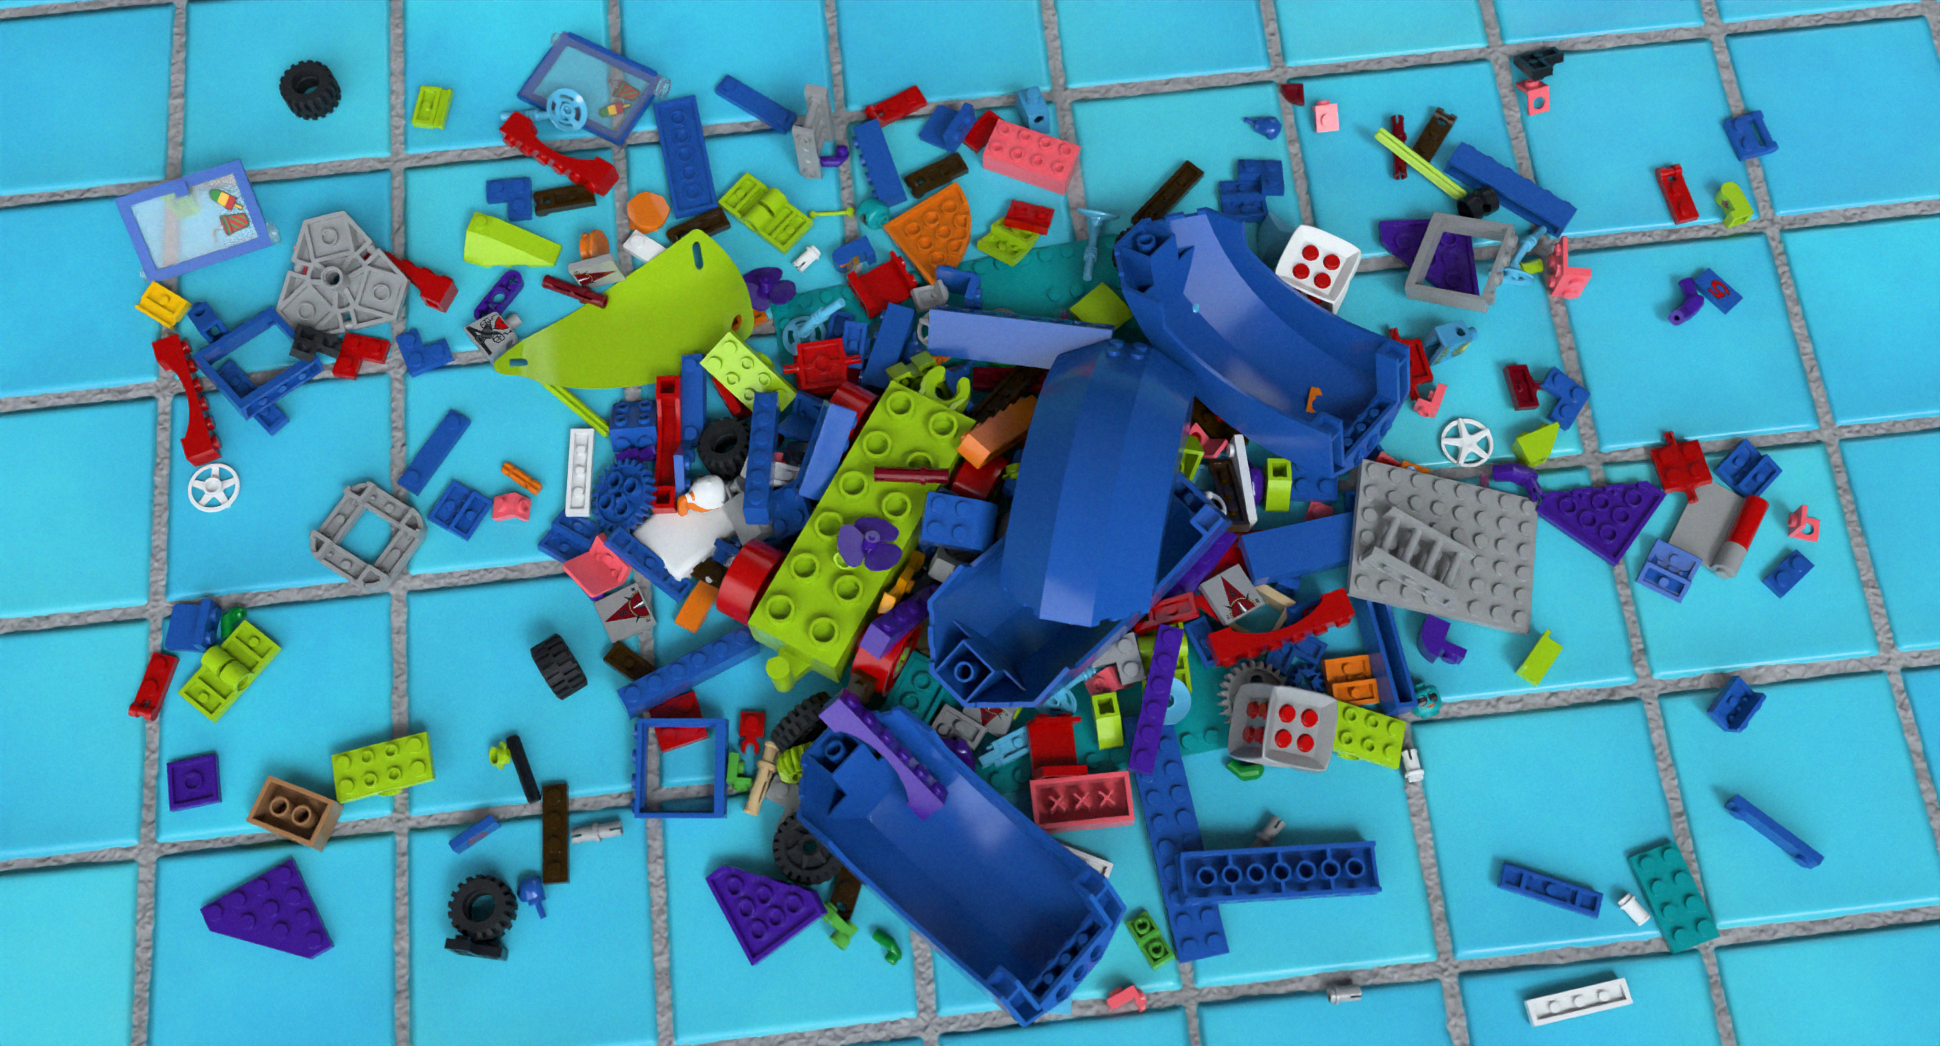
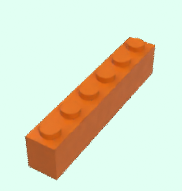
[957,395,1038,469]

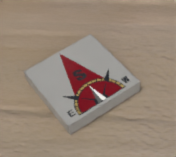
[568,253,626,289]
[1198,564,1265,627]
[593,582,657,645]
[962,707,1017,739]

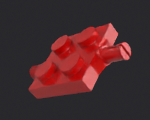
[1388,328,1434,401]
[783,338,862,391]
[1650,431,1713,504]

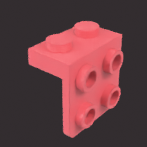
[1548,236,1591,299]
[562,533,633,598]

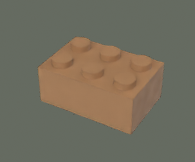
[246,775,344,852]

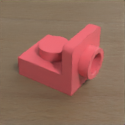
[1413,383,1447,418]

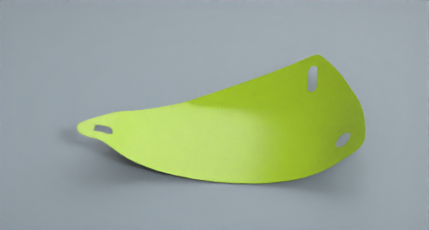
[494,229,754,389]

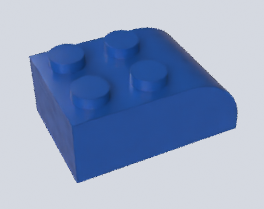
[918,491,998,554]

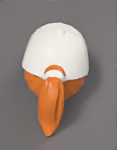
[677,475,733,517]

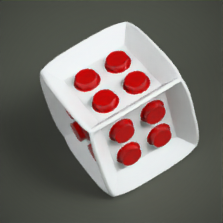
[1274,224,1362,315]

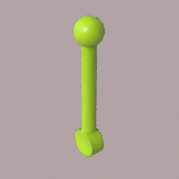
[809,207,855,219]

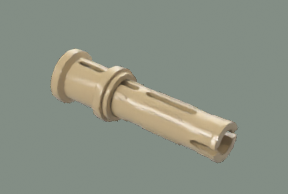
[743,740,781,817]

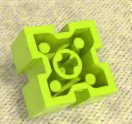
[885,350,950,400]

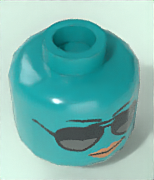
[857,197,890,230]
[1412,681,1443,719]

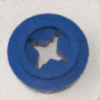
[1286,663,1325,693]

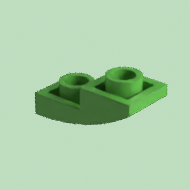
[1125,910,1175,971]

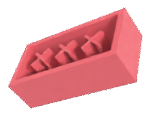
[983,119,1081,195]
[1029,771,1135,834]

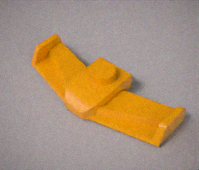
[877,550,926,613]

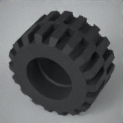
[279,60,341,120]
[696,417,751,481]
[530,634,588,700]
[448,874,518,942]

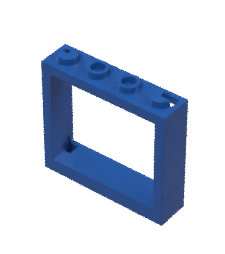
[193,307,324,421]
[631,718,729,819]

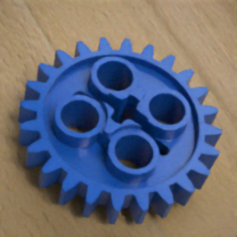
[591,458,657,533]

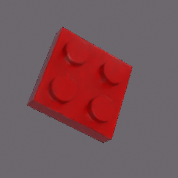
[649,691,709,753]

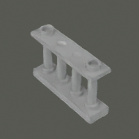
[792,83,835,180]
[1362,506,1477,608]

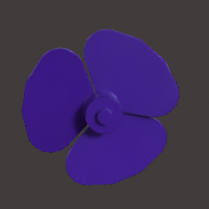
[743,267,796,311]
[837,517,902,571]

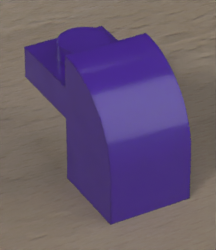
[1417,614,1467,665]

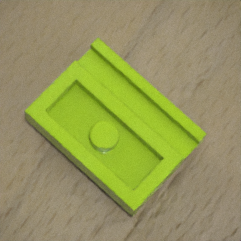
[411,85,454,130]

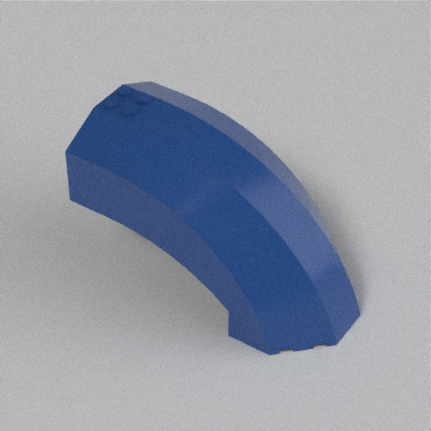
[1113,207,1410,479]
[999,339,1197,627]
[927,470,1233,708]
[796,705,1127,1028]

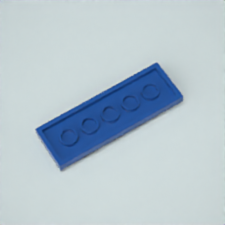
[653,95,718,219]

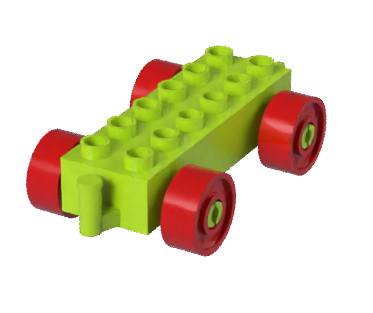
[716,366,1012,697]

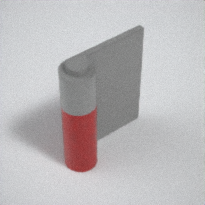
[1668,481,1769,579]

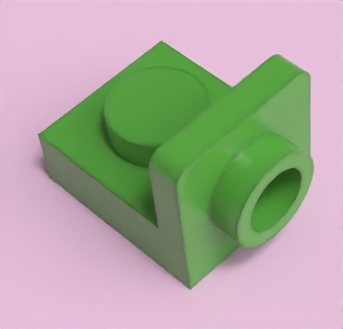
[726,752,754,791]

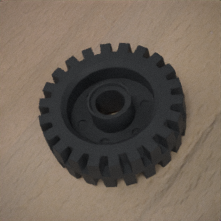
[770,691,831,753]
[772,812,843,886]

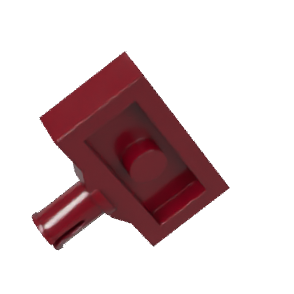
[1503,364,1544,411]

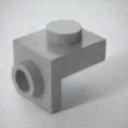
[910,279,949,313]

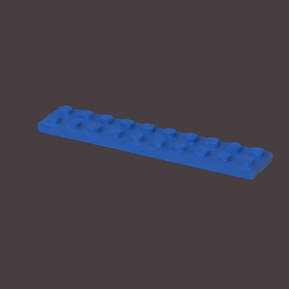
[1121,715,1230,964]

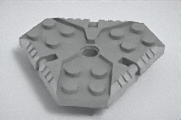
[275,210,411,336]

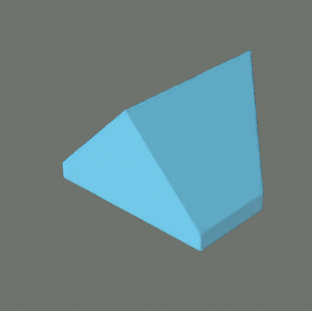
[1258,212,1296,264]

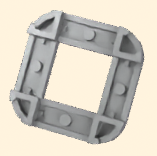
[309,481,428,593]

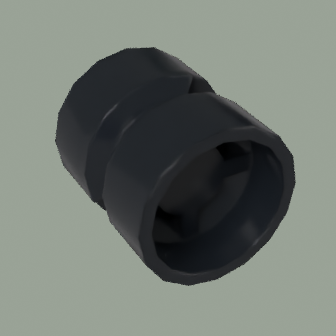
[1456,185,1500,219]

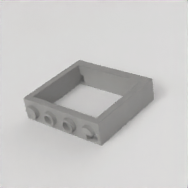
[1404,212,1518,313]

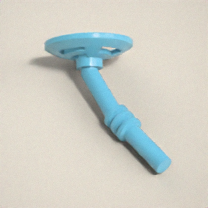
[501,88,587,132]
[1076,208,1120,281]
[1488,226,1547,286]
[782,298,845,356]
[1035,663,1116,717]

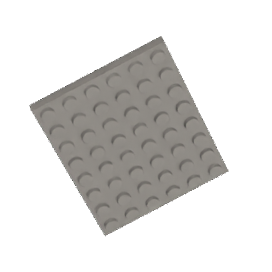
[1346,459,1538,636]

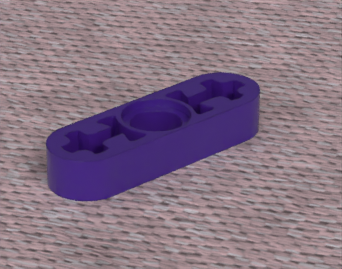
[474,270,524,321]

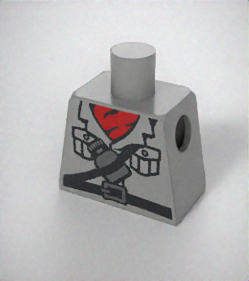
[463,312,523,367]

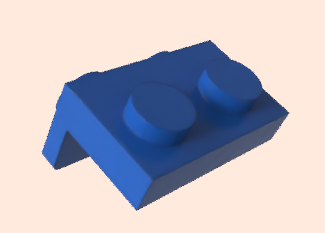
[1706,676,1767,733]

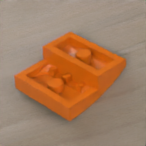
[1321,654,1379,706]

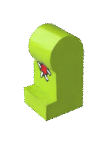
[1715,182,1754,229]

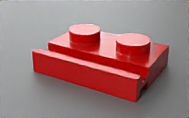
[1004,200,1055,236]

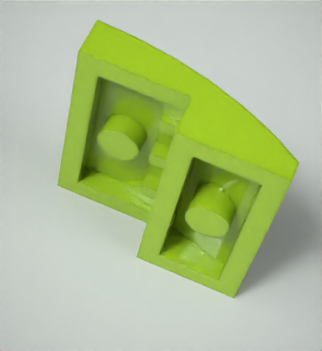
[977,216,1040,267]
[1068,282,1133,331]

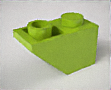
[1511,422,1560,468]
[1263,458,1292,512]
[1090,692,1124,750]

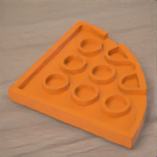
[883,182,972,286]

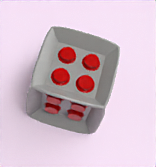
[1228,682,1338,773]

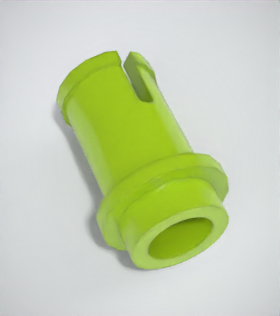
[1518,258,1543,278]

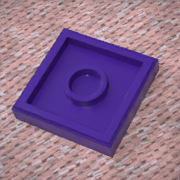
[167,754,222,812]

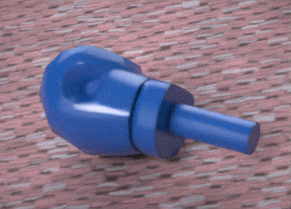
[1244,116,1282,140]
[904,332,926,365]
[945,360,977,379]
[517,876,546,919]

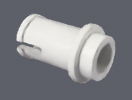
[792,245,821,273]
[1401,749,1425,782]
[1617,892,1651,926]

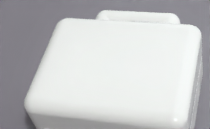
[633,477,738,583]

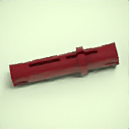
[1390,115,1408,180]
[542,275,609,309]
[874,466,949,485]

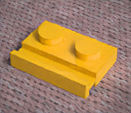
[134,281,192,331]

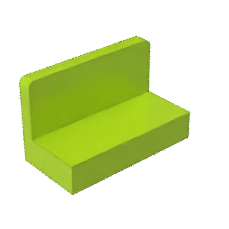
[1515,628,1563,687]

